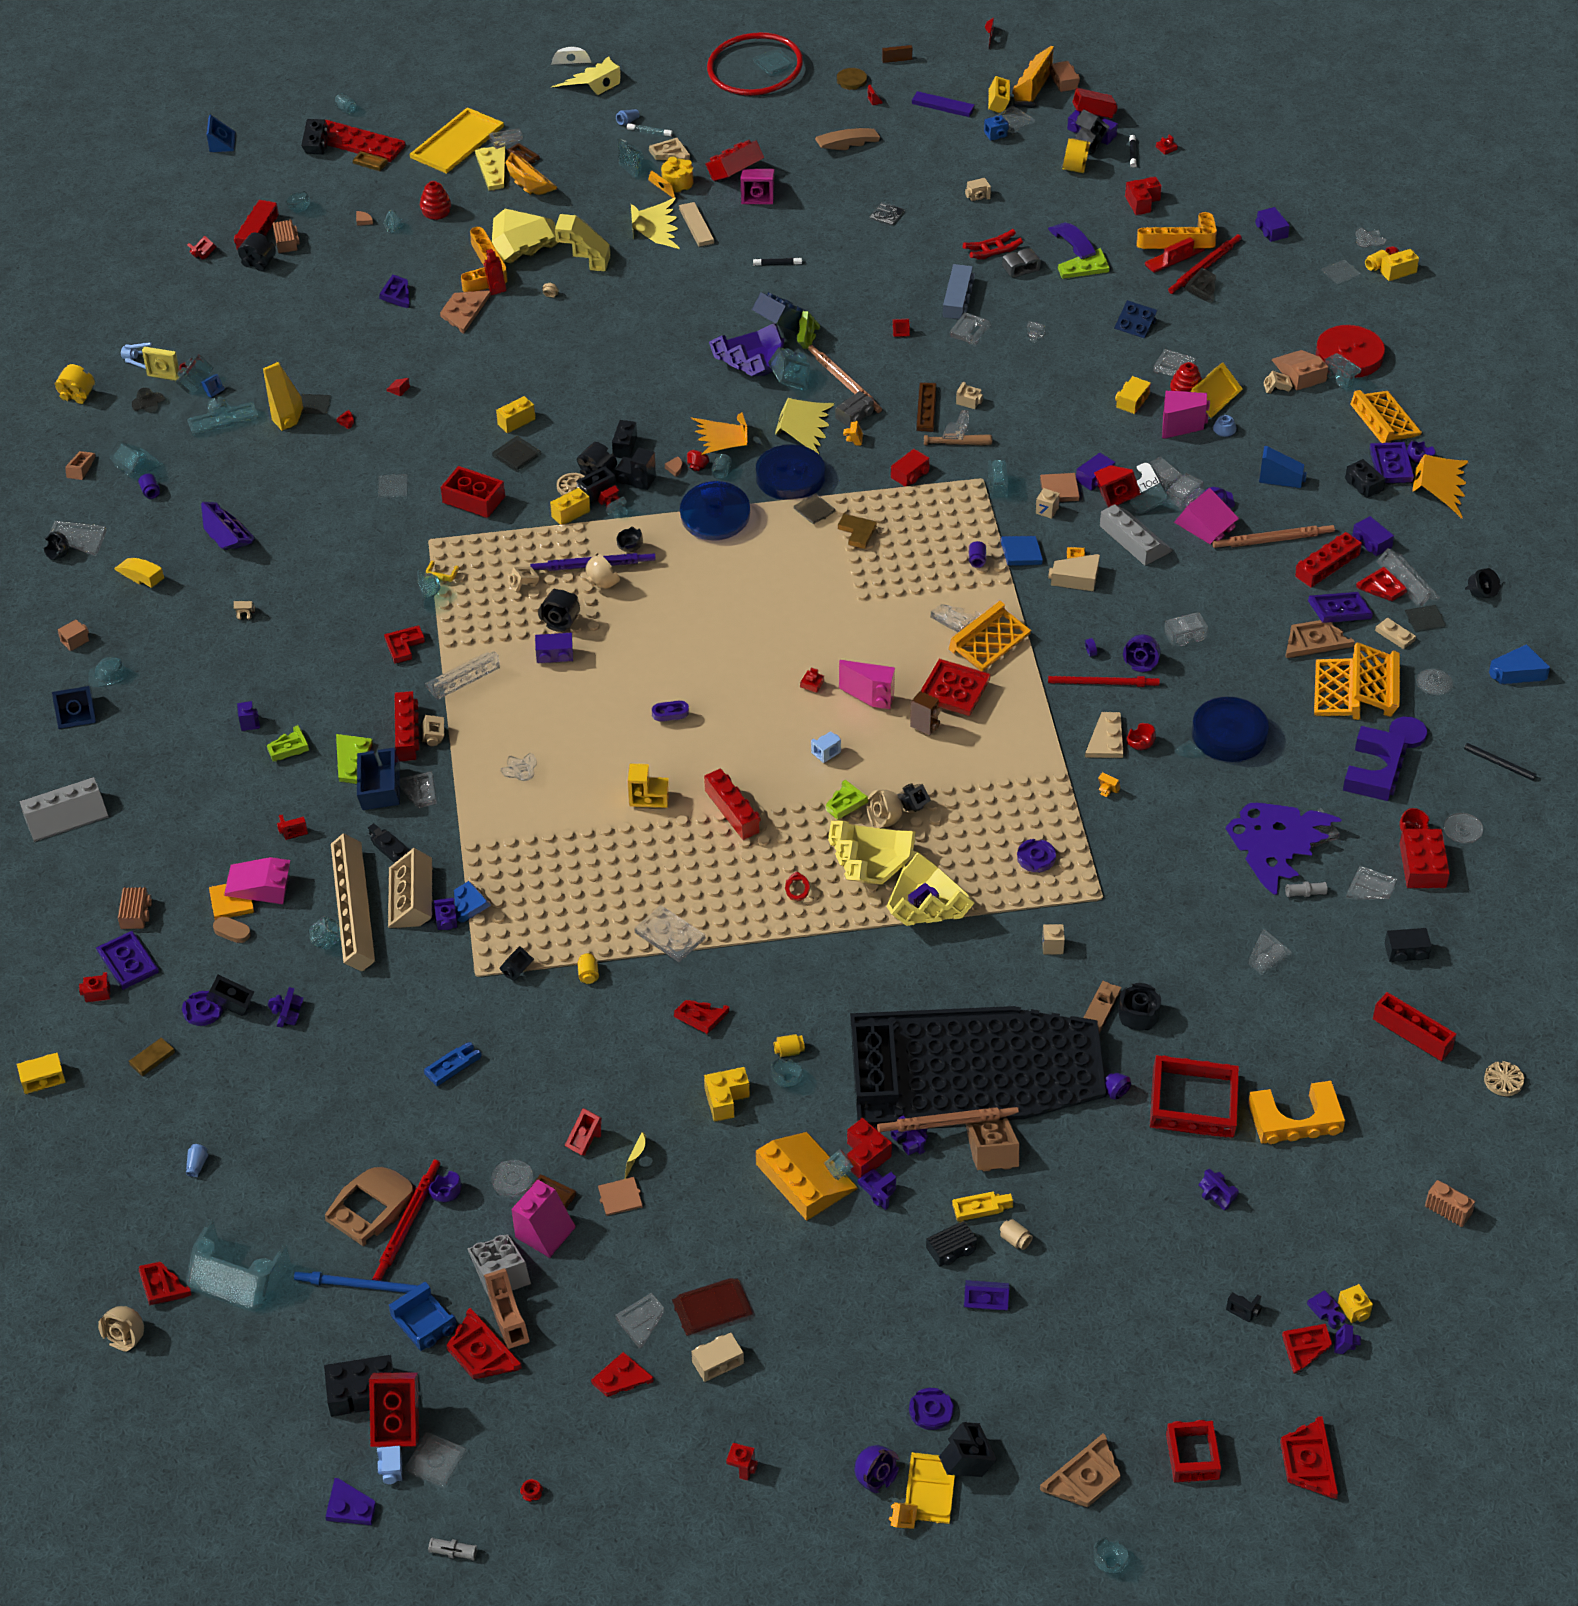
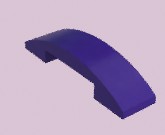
[1048,222,1096,259]

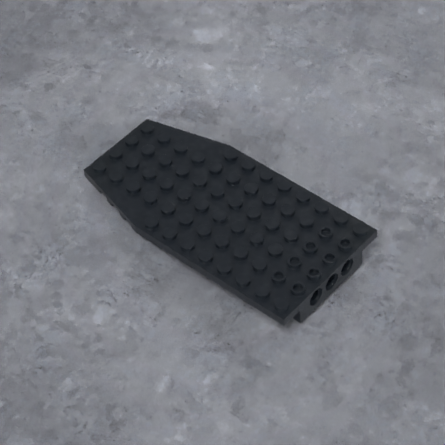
[850,1006,1106,1126]

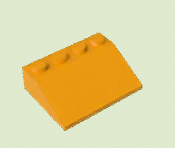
[756,1132,858,1221]

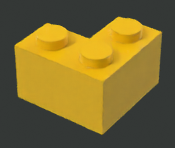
[628,764,669,808]
[704,1067,750,1122]

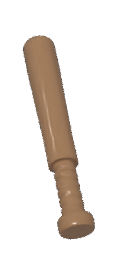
[924,435,992,445]

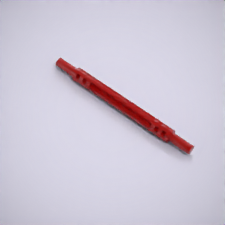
[1168,234,1242,294]
[372,1160,441,1281]

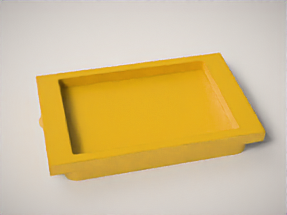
[1191,362,1243,418]
[905,1452,955,1524]

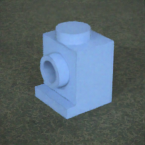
[811,731,841,763]
[377,1446,402,1484]

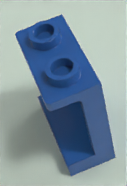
[389,1282,457,1351]

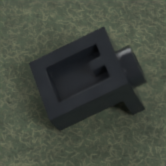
[499,946,534,981]
[1226,1292,1262,1322]

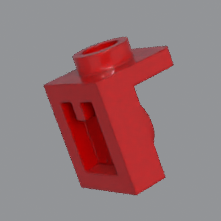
[277,815,308,840]

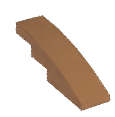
[815,128,880,150]

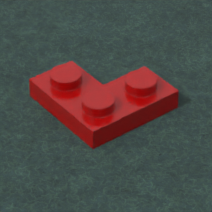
[384,625,425,664]

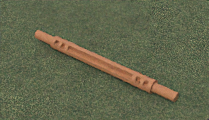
[808,345,882,413]
[1213,525,1335,548]
[877,1107,1019,1132]

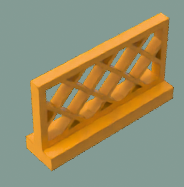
[1350,390,1422,443]
[949,601,1031,671]
[1353,642,1400,717]
[1314,654,1361,720]

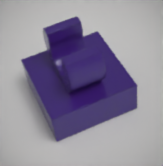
[1334,1323,1361,1354]

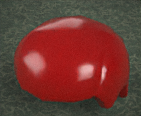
[1127,723,1156,750]
[1399,808,1429,831]

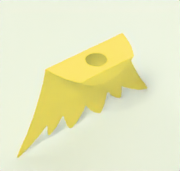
[552,57,620,95]
[631,197,680,249]
[775,398,834,459]

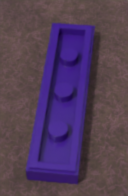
[912,91,975,117]

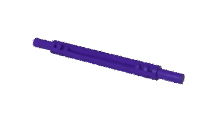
[530,553,656,571]

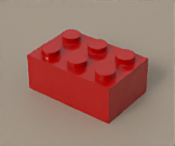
[705,140,764,181]
[441,466,505,518]
[1400,829,1450,888]
[369,1372,419,1447]

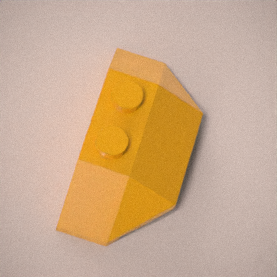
[505,152,557,195]

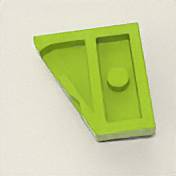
[267,725,309,762]
[826,780,868,820]

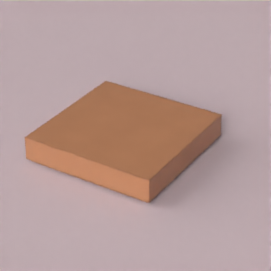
[1040,473,1079,502]

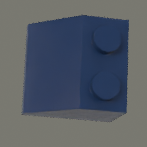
[52,686,96,729]

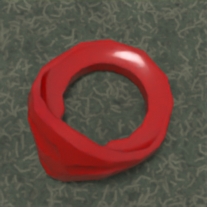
[785,872,811,901]

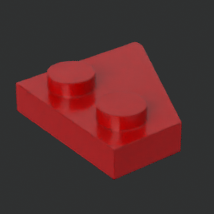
[1356,567,1407,601]
[674,1000,730,1034]
[139,1262,191,1306]
[1282,1324,1332,1374]
[591,1352,653,1397]

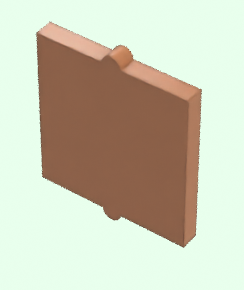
[598,1177,642,1216]

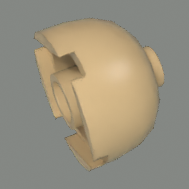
[586,553,620,589]
[867,789,903,828]
[98,1306,144,1351]

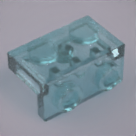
[1325,353,1361,391]

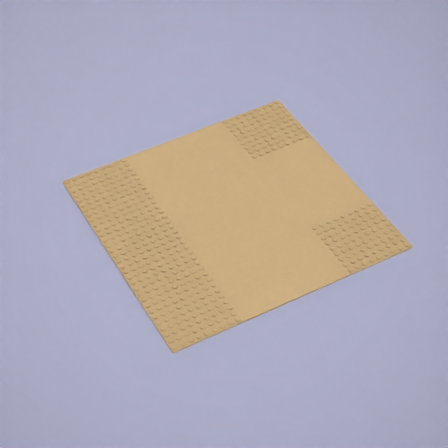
[428,478,1103,977]

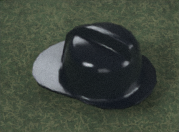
[1465,568,1501,598]

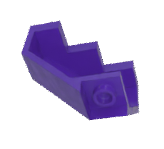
[709,323,785,376]

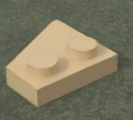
[649,138,690,160]

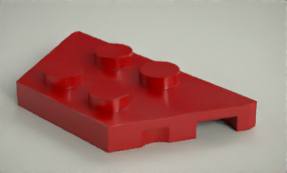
[447,1308,521,1379]
[1280,1416,1338,1499]

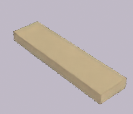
[679,202,714,247]

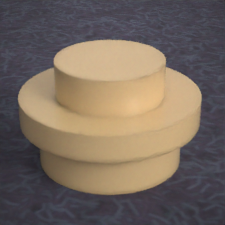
[542,283,559,298]

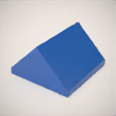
[207,114,235,152]

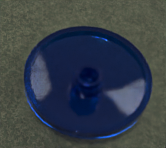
[680,481,750,540]

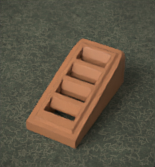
[65,451,96,480]

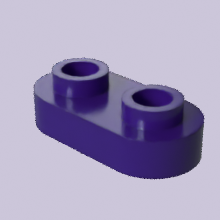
[652,700,689,721]

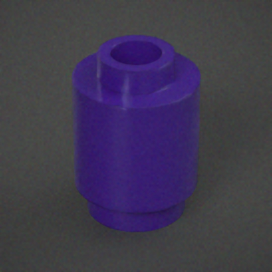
[138,474,160,499]
[969,541,987,568]

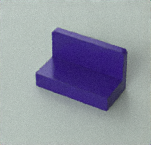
[964,1280,1009,1310]

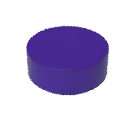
[1085,638,1097,657]

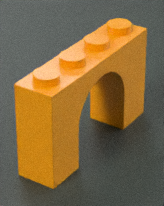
[1248,1081,1345,1144]

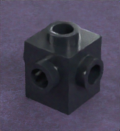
[897,783,931,812]

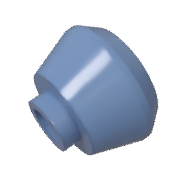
[1213,415,1237,437]

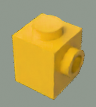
[1338,1284,1373,1323]

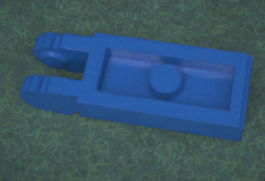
[424,1042,482,1086]

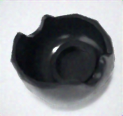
[616,526,643,552]
[43,531,69,560]

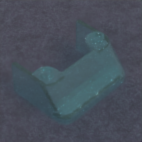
[186,1219,291,1312]

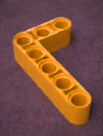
[1137,212,1217,249]
[461,227,507,292]

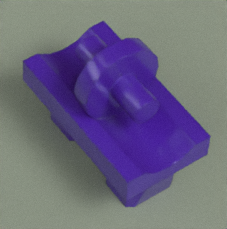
[268,987,304,1027]
[891,1116,928,1155]
[1199,1169,1239,1210]

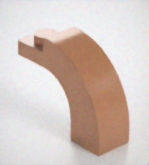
[484,1268,530,1349]

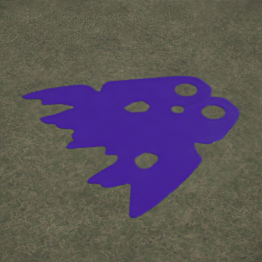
[1225,803,1342,895]

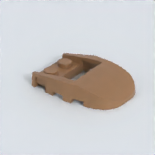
[325,1167,414,1246]

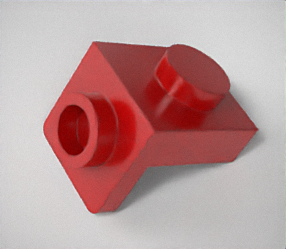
[187,236,217,260]
[726,1443,758,1481]

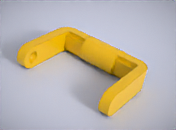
[426,560,459,582]

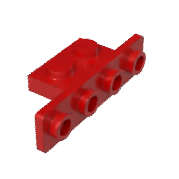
[1145,237,1205,273]

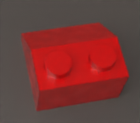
[1094,465,1141,508]

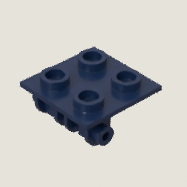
[1114,300,1158,338]

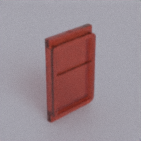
[672,1278,753,1336]

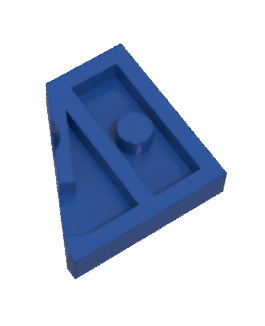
[454,881,491,923]

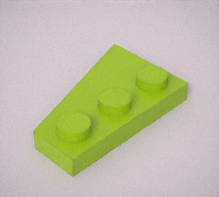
[1058,248,1109,279]
[336,734,373,784]

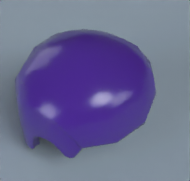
[1407,441,1436,464]
[429,1171,462,1203]

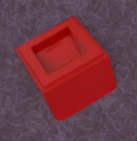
[868,85,883,105]
[386,378,410,396]

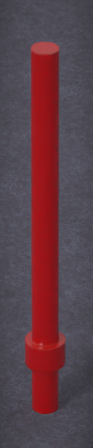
[1048,676,1160,687]

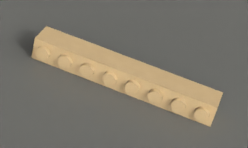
[331,833,375,971]

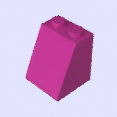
[741,169,774,204]
[1162,391,1210,439]
[1174,488,1239,544]
[512,1180,575,1258]

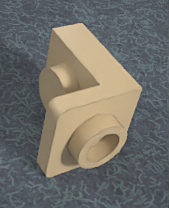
[1264,371,1293,394]
[508,567,540,591]

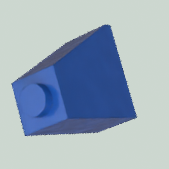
[1259,446,1307,488]
[1489,644,1550,684]

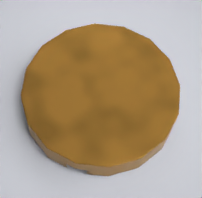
[837,68,867,90]

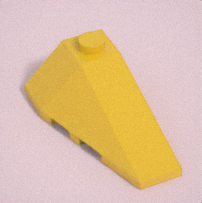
[263,362,303,431]

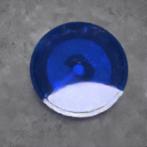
[756,444,825,500]
[1192,697,1269,762]

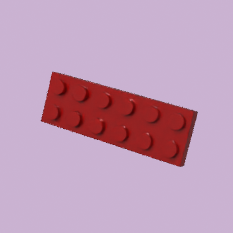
[325,120,406,162]

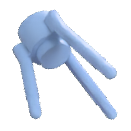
[121,343,152,369]

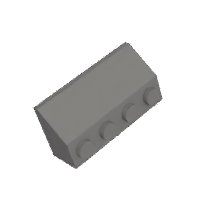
[1100,504,1173,565]
[19,777,108,842]

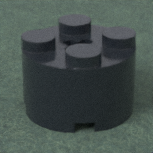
[238,232,276,271]
[576,442,617,476]
[538,589,580,632]
[1119,983,1161,1030]

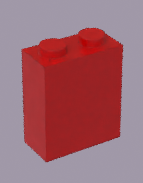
[1072,88,1118,118]

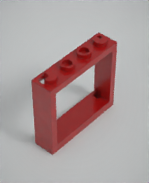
[1150,1055,1239,1138]

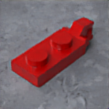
[484,249,507,295]

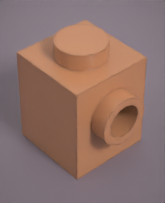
[58,620,89,651]

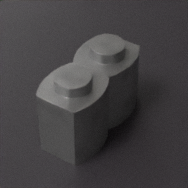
[1002,248,1041,277]

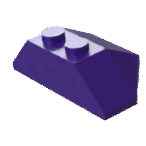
[201,501,255,550]

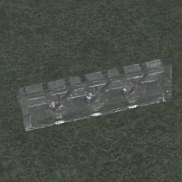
[1376,548,1441,607]
[425,651,500,700]

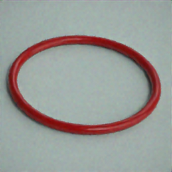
[707,32,803,96]

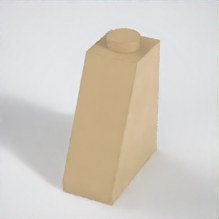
[1048,554,1100,591]

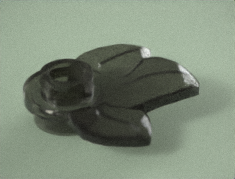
[132,388,165,413]

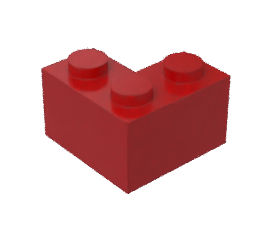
[1125,177,1162,215]
[847,1118,892,1178]

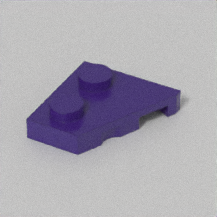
[379,274,409,308]
[325,1478,376,1525]

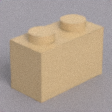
[692,1333,744,1382]

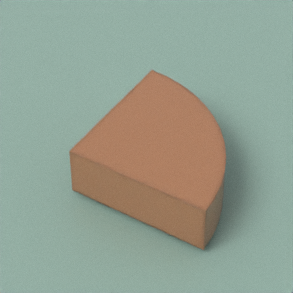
[356,211,373,225]
[665,457,682,477]

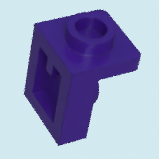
[908,883,939,908]
[871,1172,897,1210]

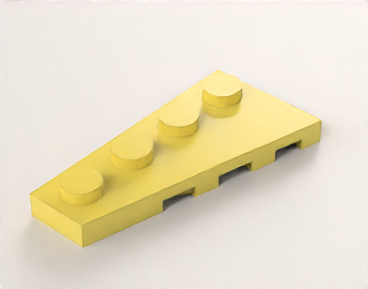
[475,145,506,191]

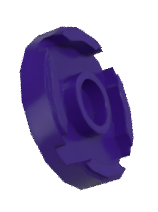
[1389,716,1427,748]
[1017,839,1056,872]
[182,991,223,1026]
[909,1388,954,1430]

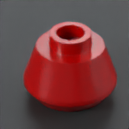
[687,450,710,471]

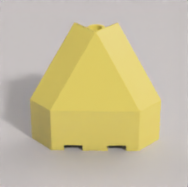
[492,209,559,263]
[555,214,610,271]
[828,821,918,885]
[887,852,974,926]

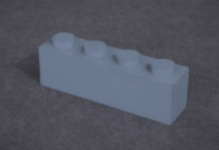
[943,264,975,319]

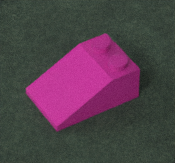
[839,660,895,709]
[224,857,290,904]

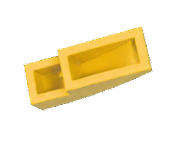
[114,558,164,588]

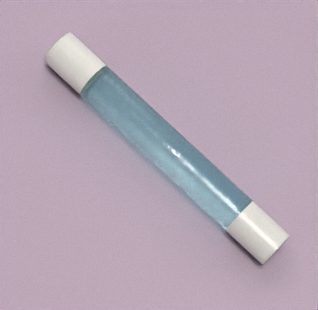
[627,123,673,137]

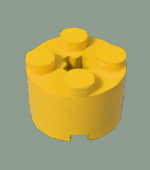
[1062,138,1090,173]
[661,157,693,192]
[55,364,95,404]

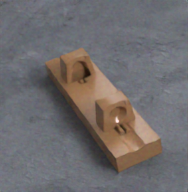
[1083,981,1121,1033]

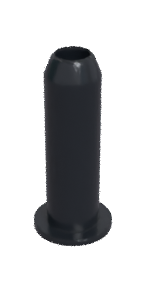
[1014,99,1036,108]

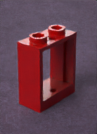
[1166,1420,1221,1482]

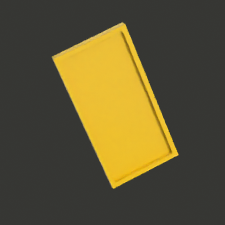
[410,107,504,174]

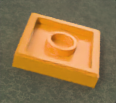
[209,884,254,920]

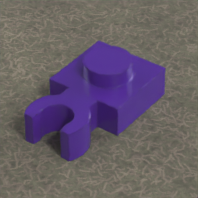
[1307,1290,1346,1329]

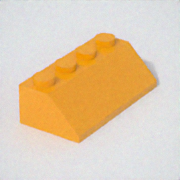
[1012,46,1054,102]

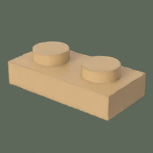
[1375,618,1416,649]

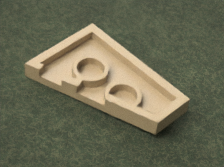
[1085,712,1123,758]

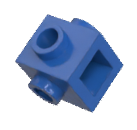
[984,115,1009,141]

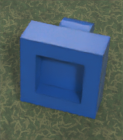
[201,374,225,397]

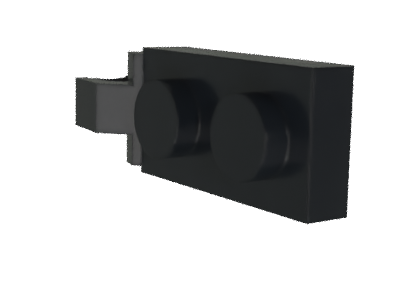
[368,823,410,863]

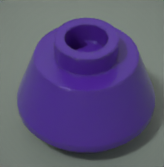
[1105,1073,1131,1100]

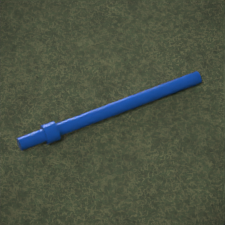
[294,1271,419,1293]

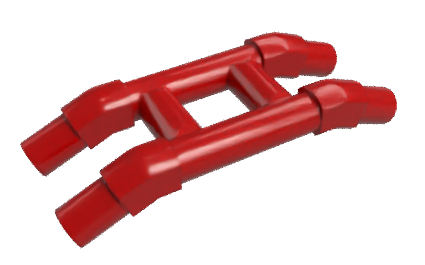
[963,229,1023,260]

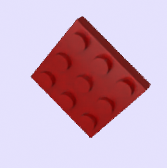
[921,658,991,716]

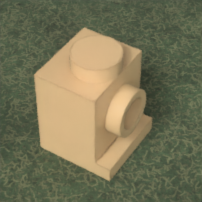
[965,178,991,201]
[956,382,983,409]
[421,715,444,746]

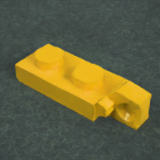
[952,1191,1013,1222]

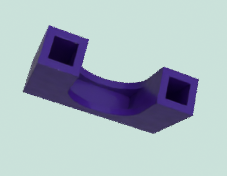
[1343,726,1408,801]

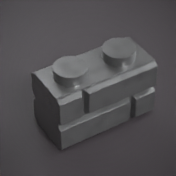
[835,391,874,427]

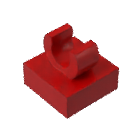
[1156,134,1178,155]
[892,318,910,337]
[598,485,620,509]
[800,667,824,693]

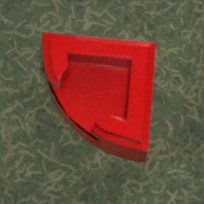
[336,410,354,429]

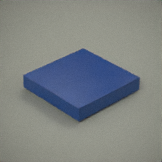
[1001,536,1043,565]

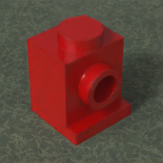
[79,972,110,1002]

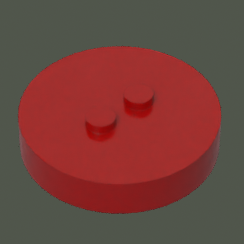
[1316,325,1385,378]

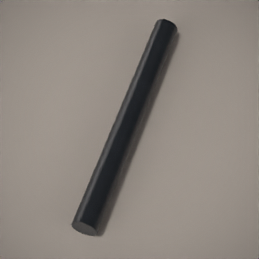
[1464,743,1537,781]

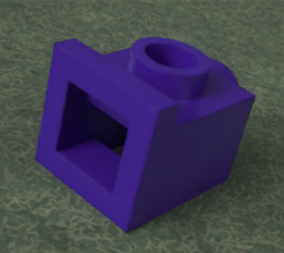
[237,701,260,731]
[434,898,457,930]

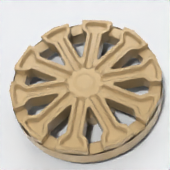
[557,473,584,495]
[1484,1061,1524,1096]

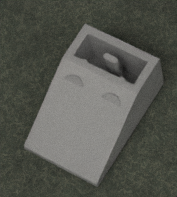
[467,1234,531,1297]

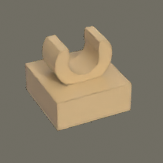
[234,601,255,620]

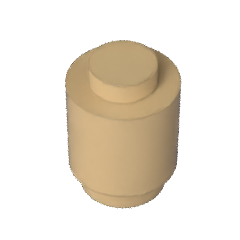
[1000,1219,1033,1250]

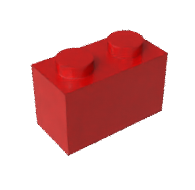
[891,449,930,487]

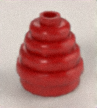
[420,181,451,220]
[1170,362,1202,392]

